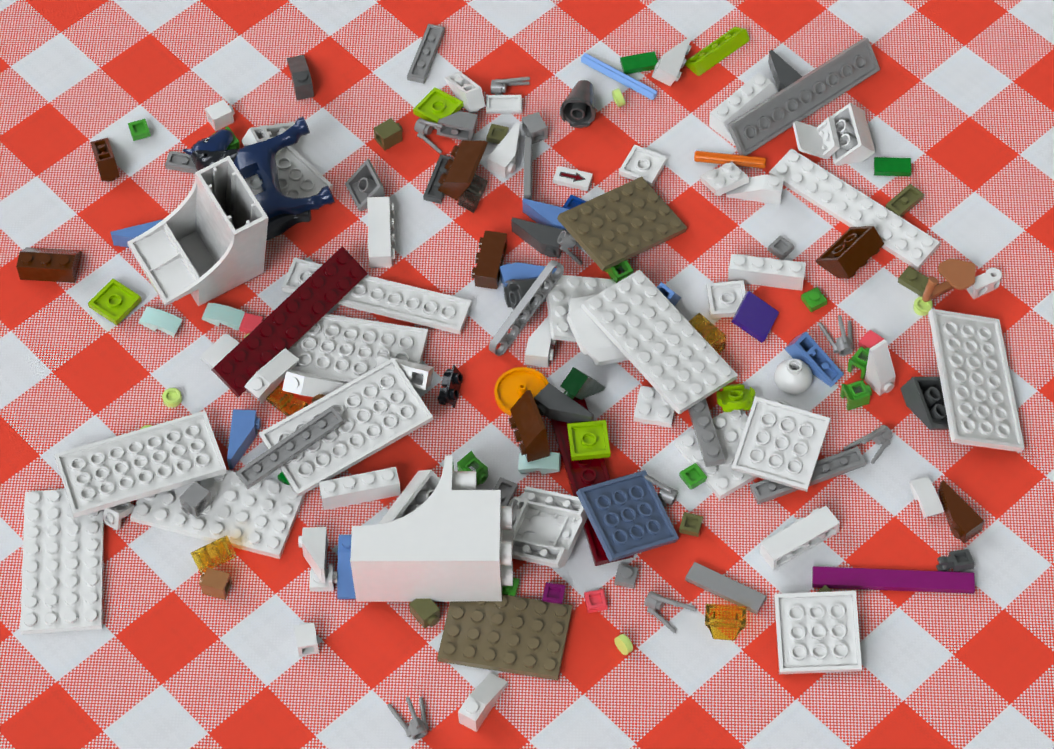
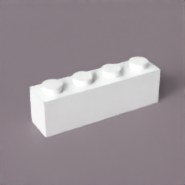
[367,196,395,268]
[728,253,806,291]
[319,467,401,510]
[759,506,840,570]

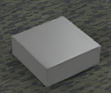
[768,236,794,260]

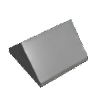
[345,159,385,211]

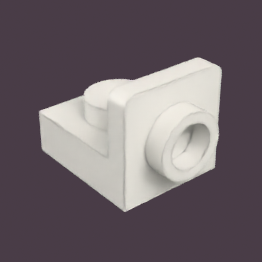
[103,502,135,530]
[309,564,337,591]

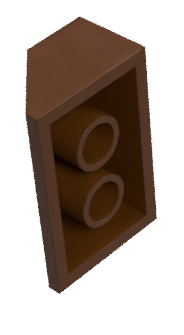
[438,140,488,201]
[816,226,884,279]
[16,247,82,283]
[508,390,550,462]

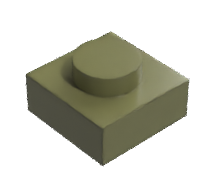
[486,124,509,144]
[679,512,703,537]

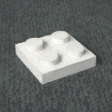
[619,144,667,187]
[700,162,750,197]
[706,280,746,319]
[633,385,675,428]

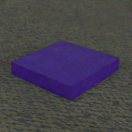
[731,291,779,343]

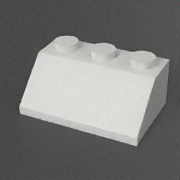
[831,103,875,165]

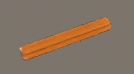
[694,151,766,169]

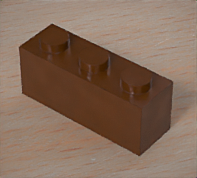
[472,231,507,289]

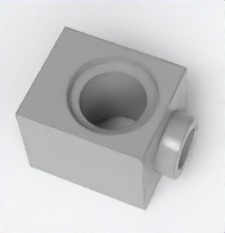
[522,112,548,144]
[179,481,212,518]

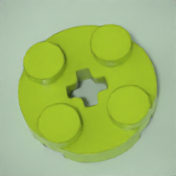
[716,384,755,412]

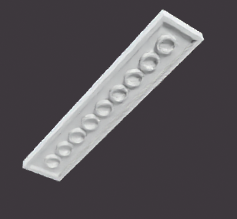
[769,148,940,271]
[282,258,472,335]

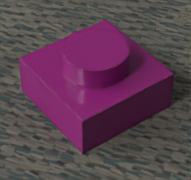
[542,582,566,604]

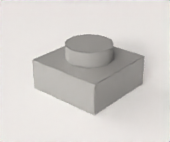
[614,564,638,589]

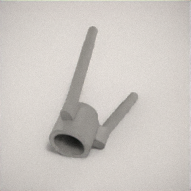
[491,77,530,95]
[414,118,443,153]
[557,230,582,265]
[818,315,854,356]
[843,425,893,464]
[644,475,678,507]
[644,591,697,633]
[387,697,429,740]

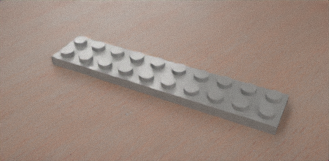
[727,38,880,156]

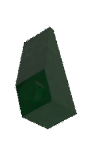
[560,367,606,400]

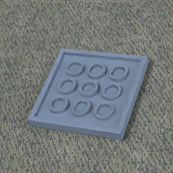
[576,470,679,562]

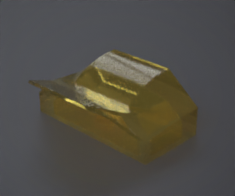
[705,604,747,641]

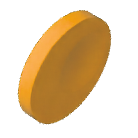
[494,367,549,416]

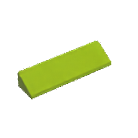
[685,27,750,76]

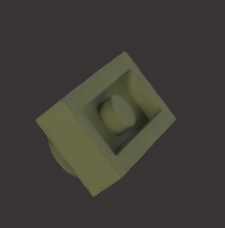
[885,184,924,217]
[898,266,939,297]

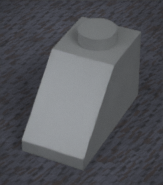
[437,111,477,141]

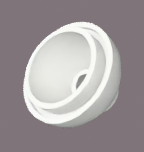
[774,358,813,394]

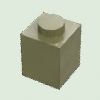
[373,118,403,151]
[409,599,441,629]

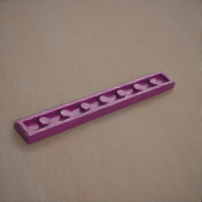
[812,566,975,594]

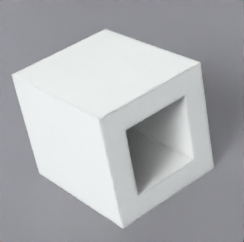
[205,99,235,131]
[294,622,319,657]

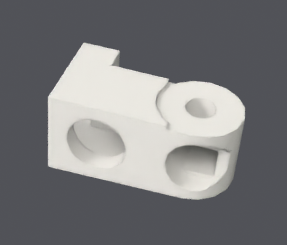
[966,268,1002,299]

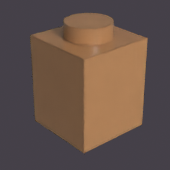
[199,567,232,600]

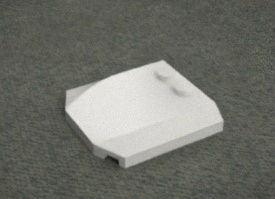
[567,294,628,366]
[508,486,588,569]

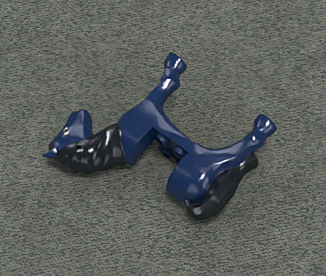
[183,116,335,241]

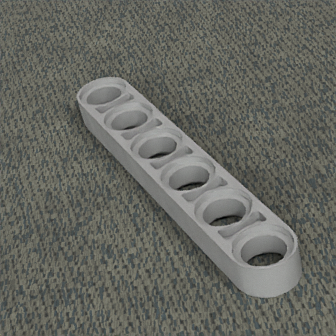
[489,260,564,356]

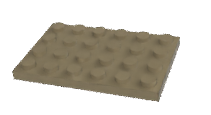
[557,177,687,271]
[437,594,573,680]

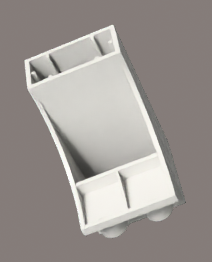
[127,156,268,306]
[350,456,514,602]

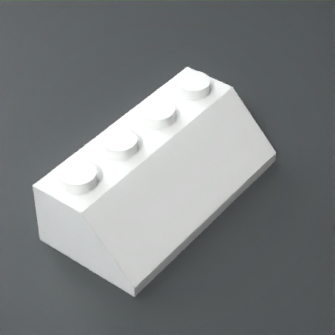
[709,73,778,146]
[378,469,440,524]

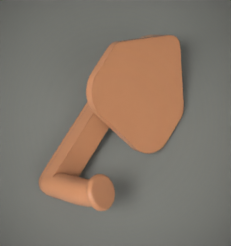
[922,258,976,302]

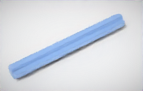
[581,53,657,100]

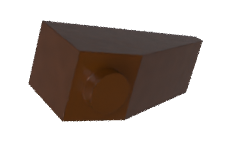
[90,138,120,182]
[938,480,984,543]

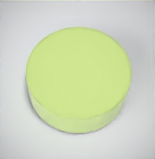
[612,88,625,107]
[913,297,933,316]
[162,388,182,408]
[614,634,633,655]

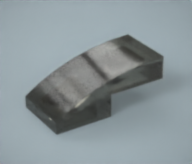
[458,174,488,213]

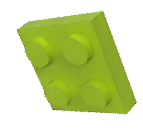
[413,87,464,124]
[88,279,142,325]
[567,420,610,461]

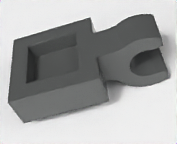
[936,549,974,572]

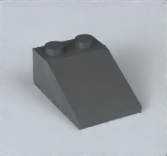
[900,377,949,430]

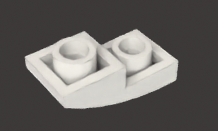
[909,477,944,518]

